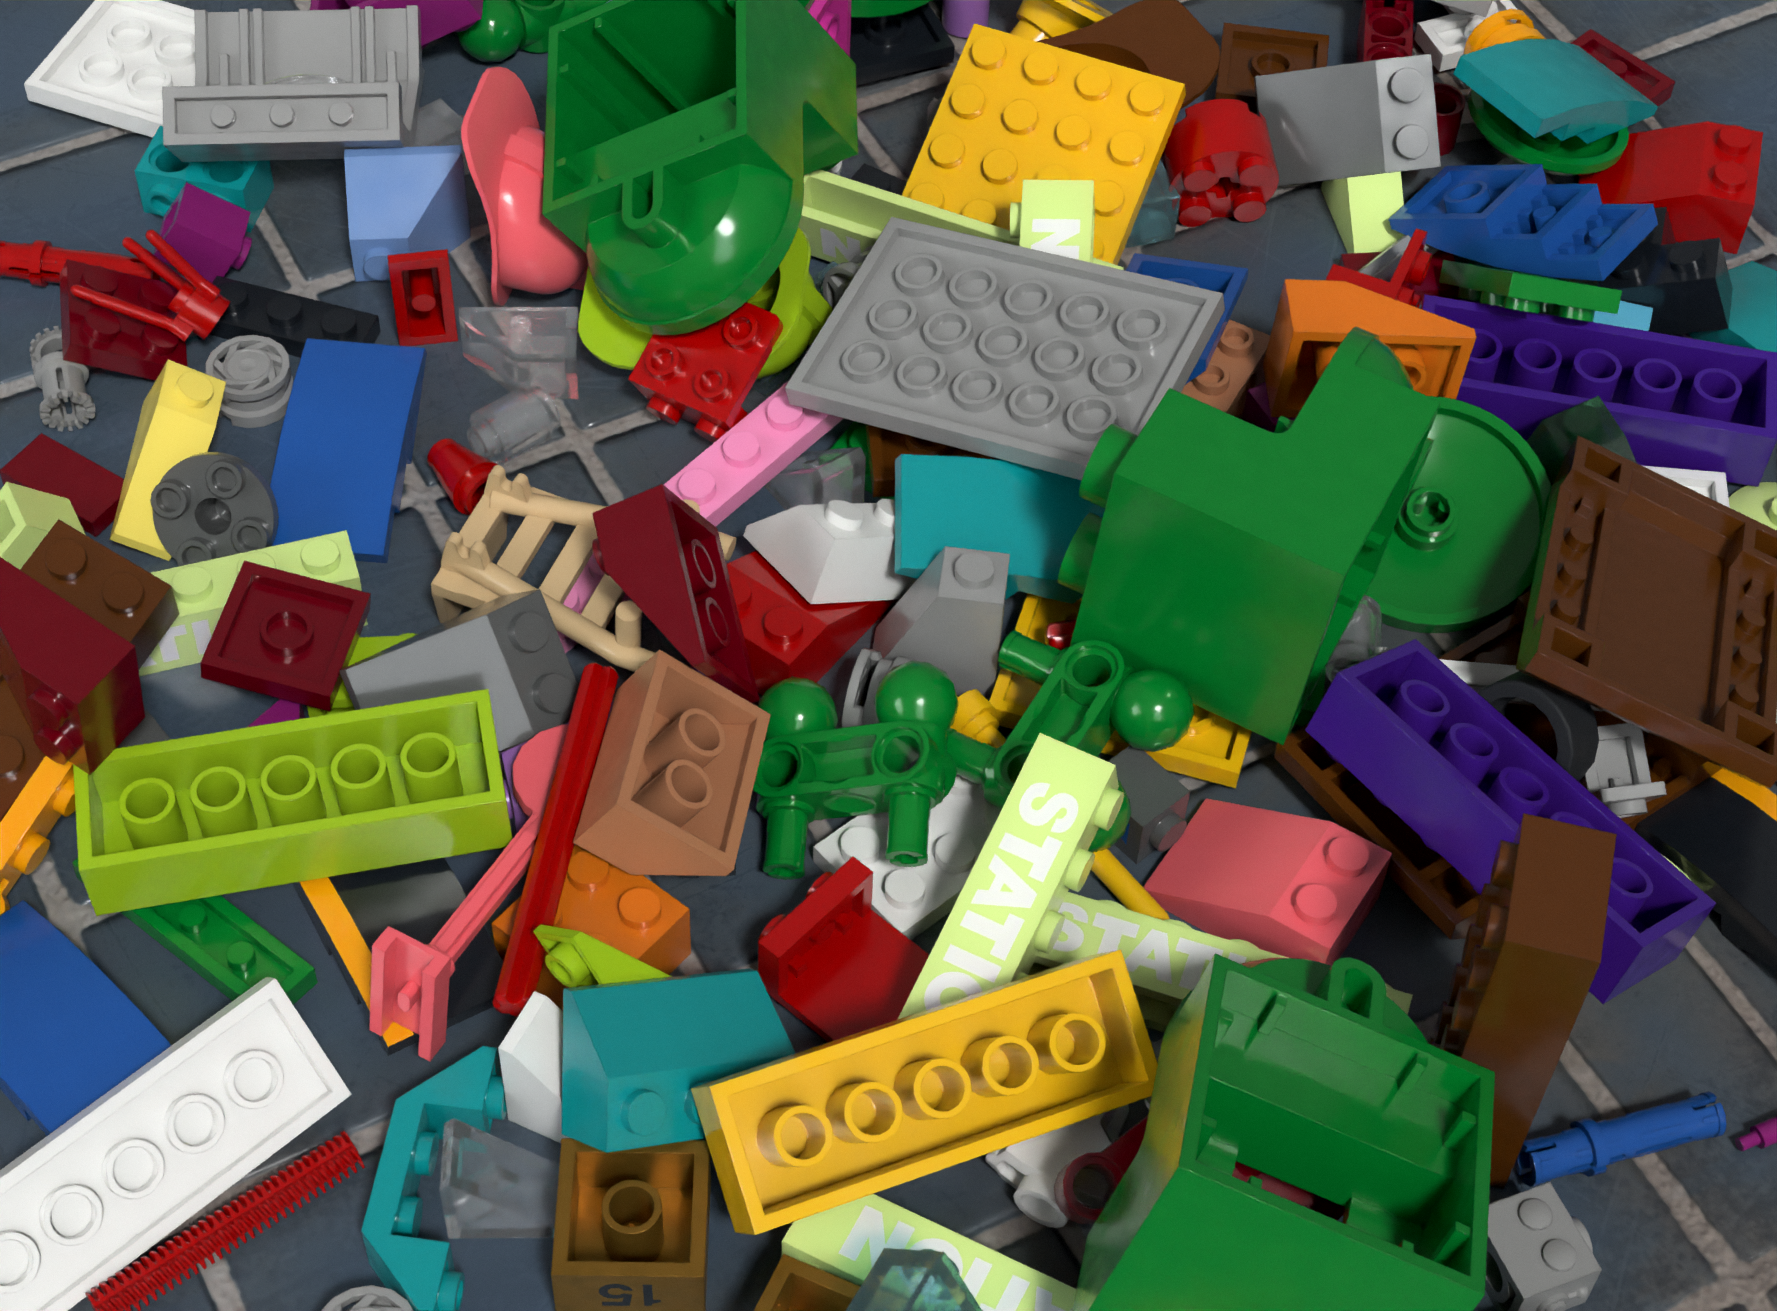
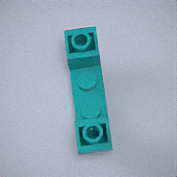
[361,1046,507,1311]

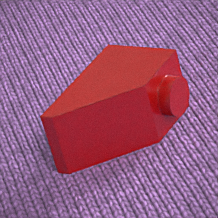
[387,249,458,347]

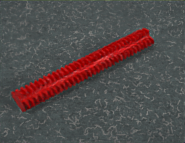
[85,1131,365,1311]

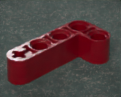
[1356,0,1466,156]

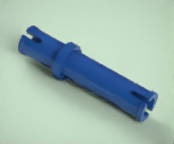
[1515,1091,1727,1187]

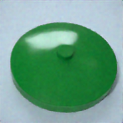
[1358,396,1551,633]

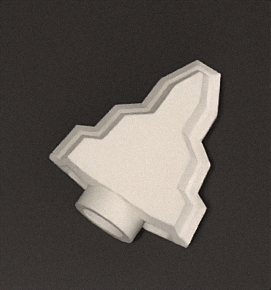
[986,1104,1129,1228]

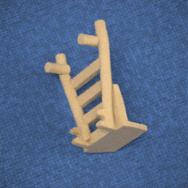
[431,465,736,672]

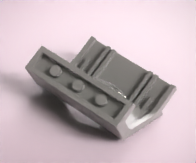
[162,5,425,162]

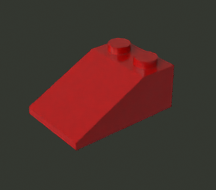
[1577,121,1763,254]
[726,550,897,695]

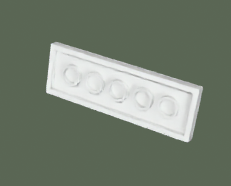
[0,977,352,1311]

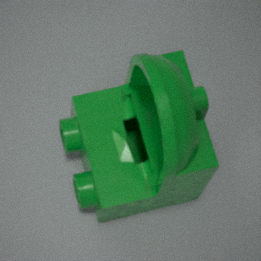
[542,0,858,335]
[1058,327,1441,745]
[1072,953,1495,1311]

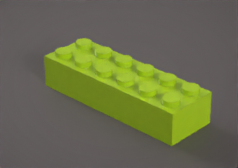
[73,689,513,916]

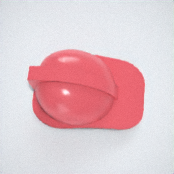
[461,67,589,306]

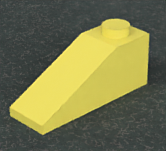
[109,359,226,561]

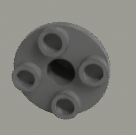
[150,452,279,566]

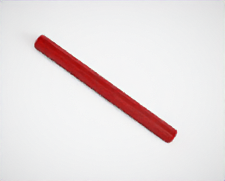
[492,662,619,1017]

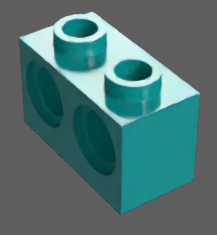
[134,126,274,233]

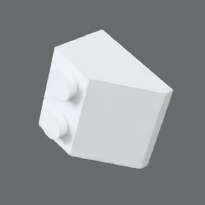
[743,499,916,604]

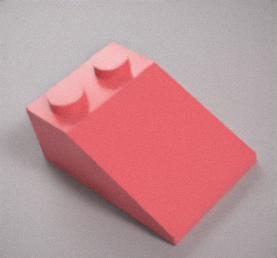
[1143,798,1392,966]

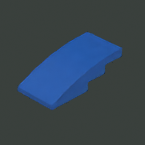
[1389,164,1658,281]
[270,338,427,563]
[0,900,172,1136]

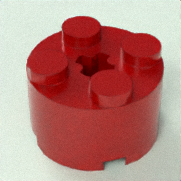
[1160,99,1279,227]

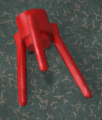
[70,230,231,342]

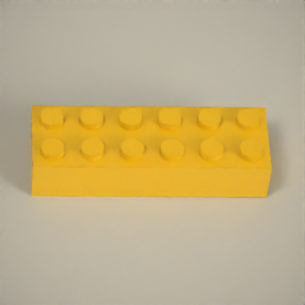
[691,950,1158,1235]

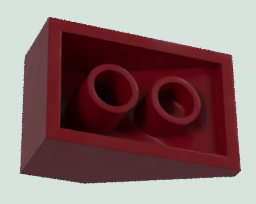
[592,484,760,703]
[0,557,145,775]

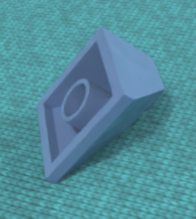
[344,145,471,282]

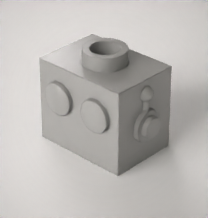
[1485,1182,1602,1311]

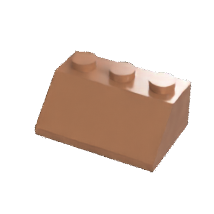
[573,649,771,876]

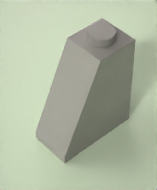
[873,546,1010,699]

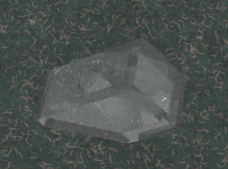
[459,307,581,400]

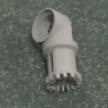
[29,326,95,432]

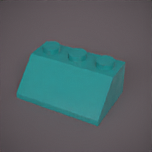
[562,968,796,1153]

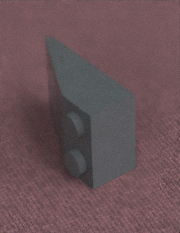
[1254,54,1441,186]
[339,589,579,751]

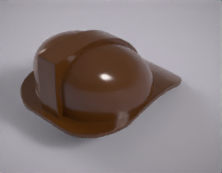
[1037,0,1220,110]

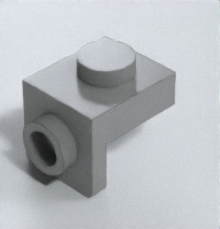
[1578,723,1667,818]

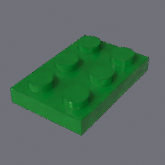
[1439,260,1622,322]

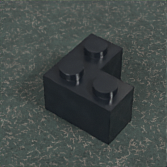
[1598,207,1733,335]

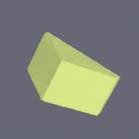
[1321,171,1404,253]

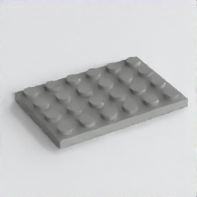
[785,217,1225,480]

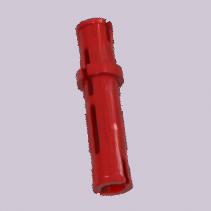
[0,240,161,287]

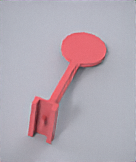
[369,724,606,1062]

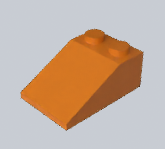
[1263,279,1476,418]

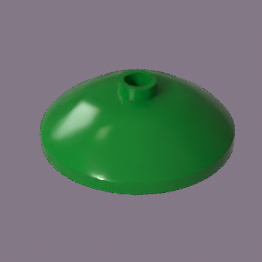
[1468,89,1629,176]

